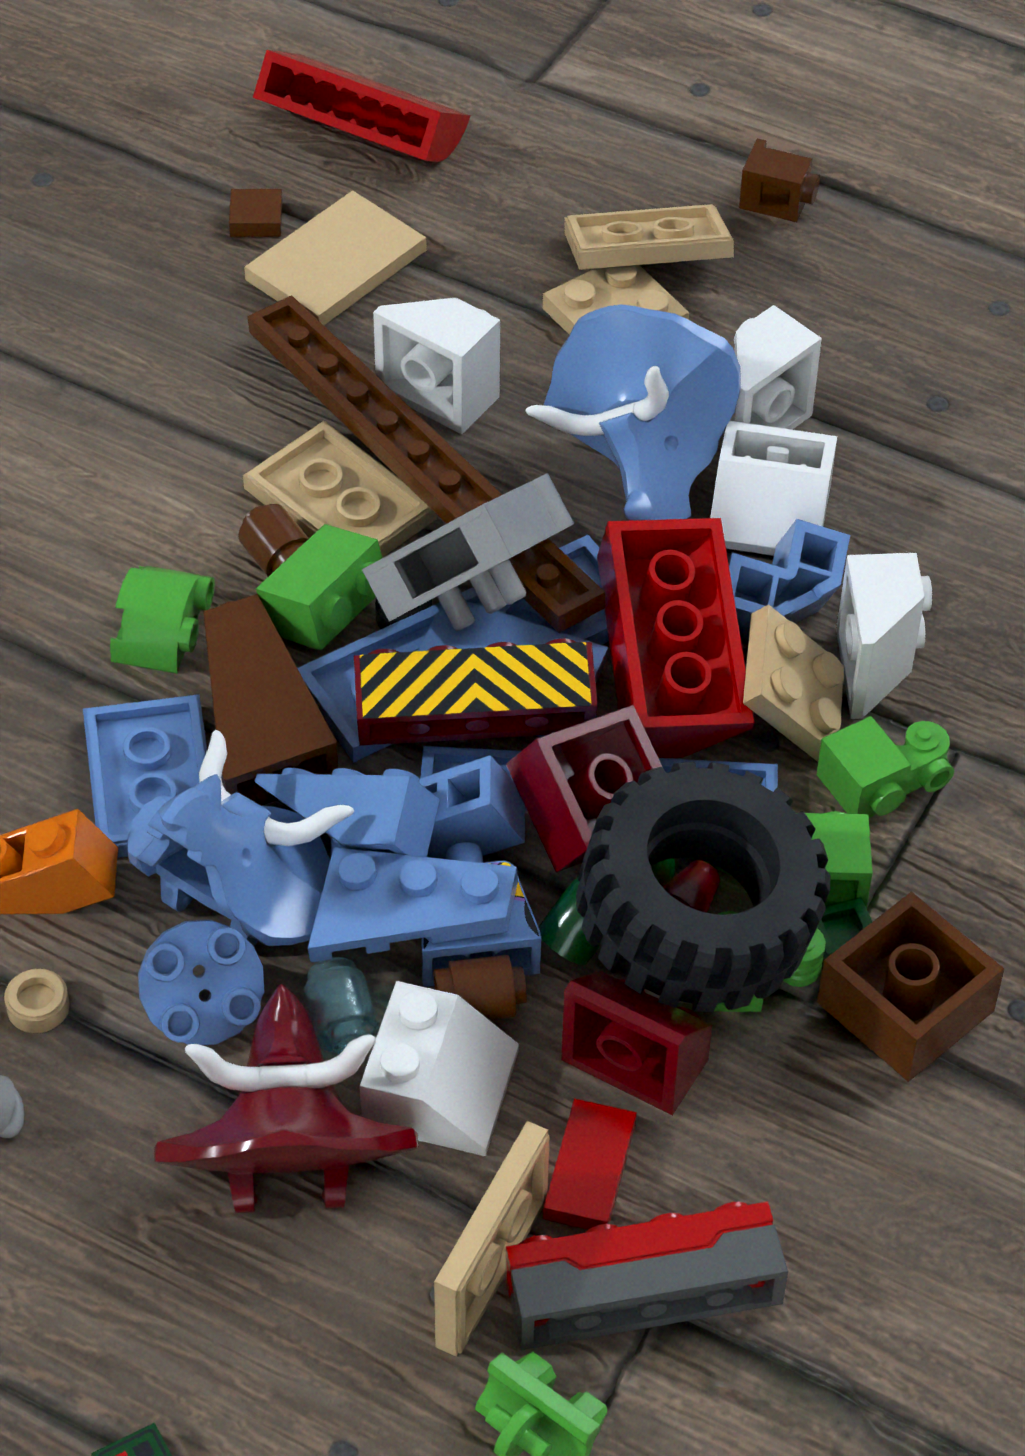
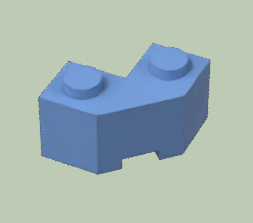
[728,519,850,643]

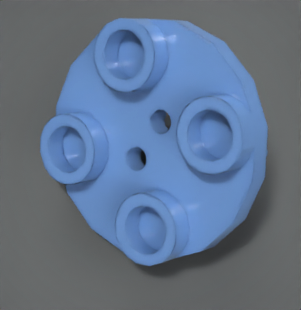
[138,920,264,1045]

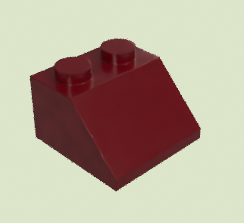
[506,705,662,873]
[561,971,712,1116]

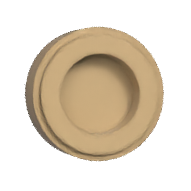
[4,969,70,1033]

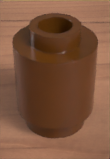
[238,504,309,577]
[434,955,527,1020]

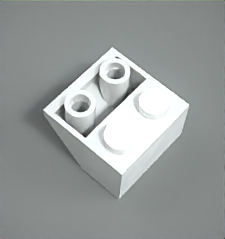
[710,421,837,556]

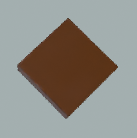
[229,189,283,237]

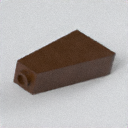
[203,594,339,806]

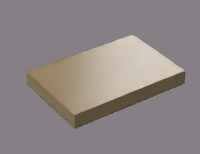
[244,190,427,325]
[564,204,734,270]
[243,421,437,558]
[434,1121,550,1357]

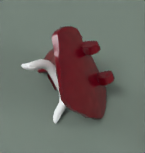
[154,983,419,1213]

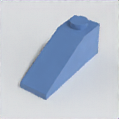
[331,755,525,859]

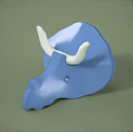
[526,304,741,521]
[127,730,354,946]

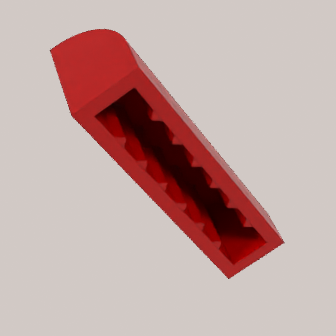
[253,50,471,162]

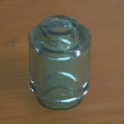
[304,957,379,1054]

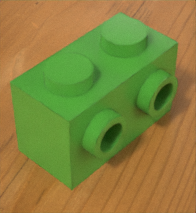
[256,524,382,650]

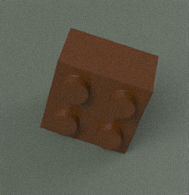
[817,891,1004,1082]

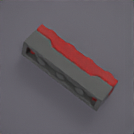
[505,1201,788,1350]

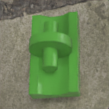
[475,1352,608,1456]

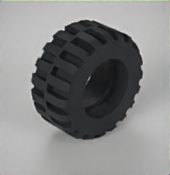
[576,761,831,1012]

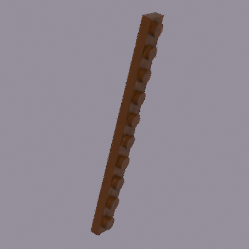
[247,295,605,633]

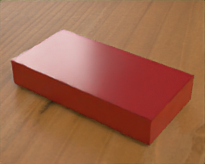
[543,1098,637,1229]

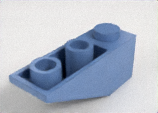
[255,768,440,857]

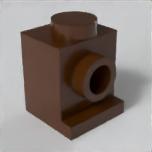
[739,138,820,222]

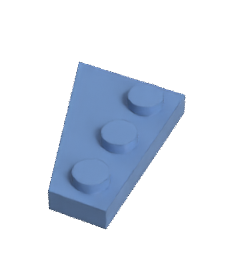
[308,847,518,963]

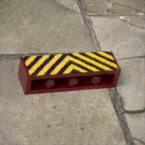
[354,638,597,746]

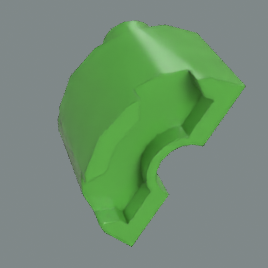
[110,566,215,674]

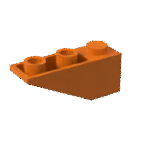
[0,809,118,914]

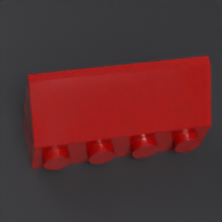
[597,518,754,758]

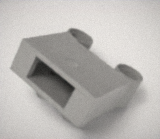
[362,473,574,631]

